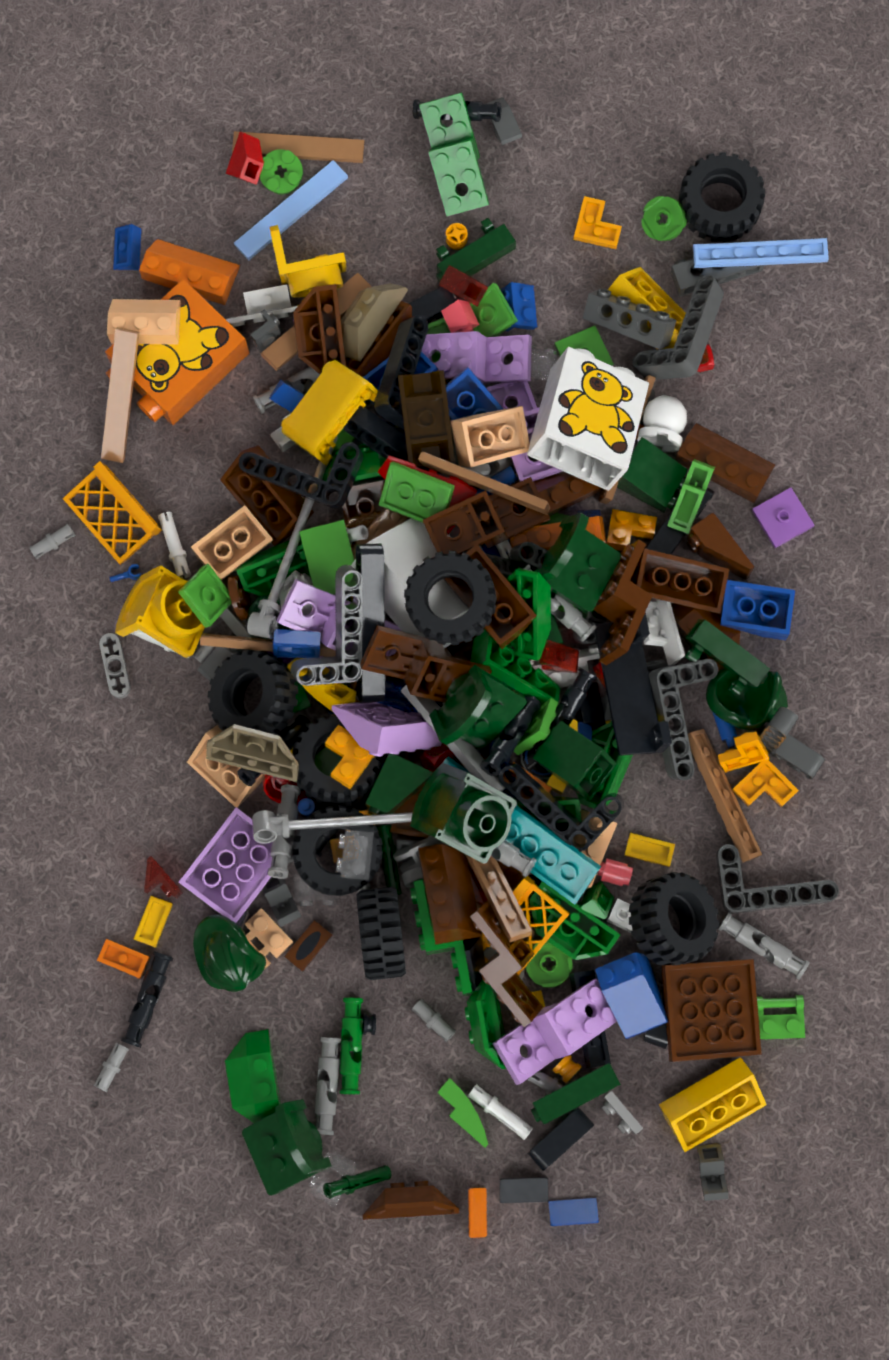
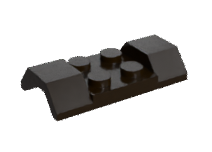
[398,370,455,467]

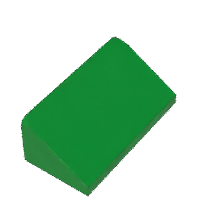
[579,881,614,919]

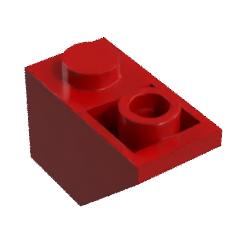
[225,132,264,185]

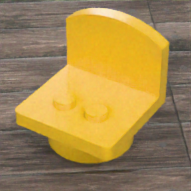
[269,225,347,298]
[115,565,205,658]

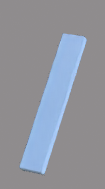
[234,160,348,260]
[693,238,829,268]

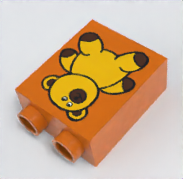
[105,279,250,425]

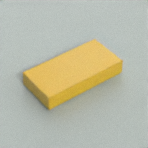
[624,833,675,867]
[134,896,173,948]

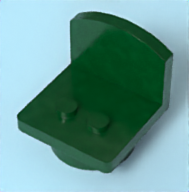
[535,513,621,613]
[429,664,527,750]
[410,763,517,864]
[242,1099,332,1196]

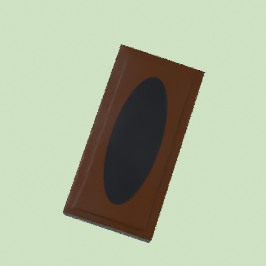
[284,920,333,972]

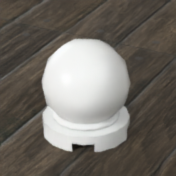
[637,395,687,452]

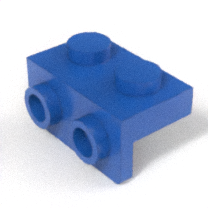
[500,282,537,332]

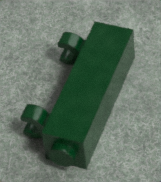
[436,218,516,287]
[684,619,770,695]
[530,1063,621,1125]

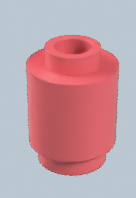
[597,858,633,886]

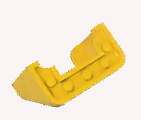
[281,360,378,465]

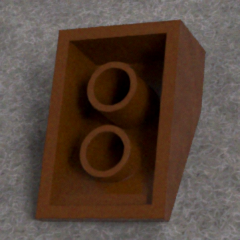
[342,477,385,547]
[687,513,754,580]

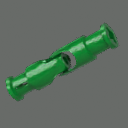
[339,998,363,1095]

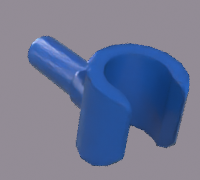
[110,564,141,582]

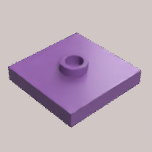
[752,488,814,548]

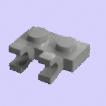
[602,1091,643,1135]

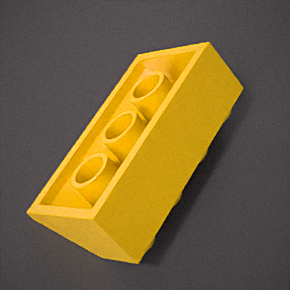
[608,267,686,350]
[659,1057,767,1152]

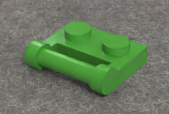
[757,995,805,1039]

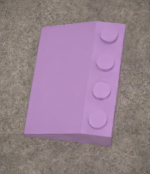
[331,699,442,756]
[179,807,272,923]

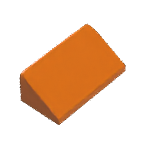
[468,1188,487,1238]

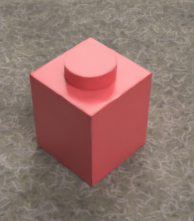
[441,300,480,333]

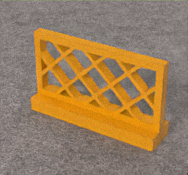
[63,461,162,565]
[481,876,570,976]

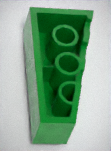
[470,630,560,705]

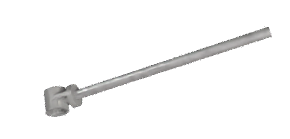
[247,436,338,639]
[252,810,413,844]

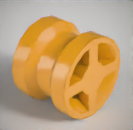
[446,223,468,250]
[553,1055,582,1083]

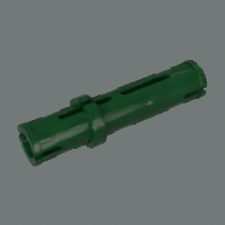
[377,825,402,895]
[323,1165,392,1199]

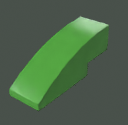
[667,459,715,534]
[437,1078,488,1148]

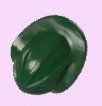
[706,668,788,730]
[193,914,266,992]

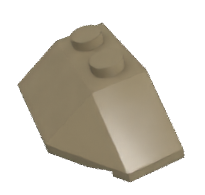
[341,283,408,361]
[206,724,299,782]

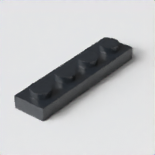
[569,970,611,1068]

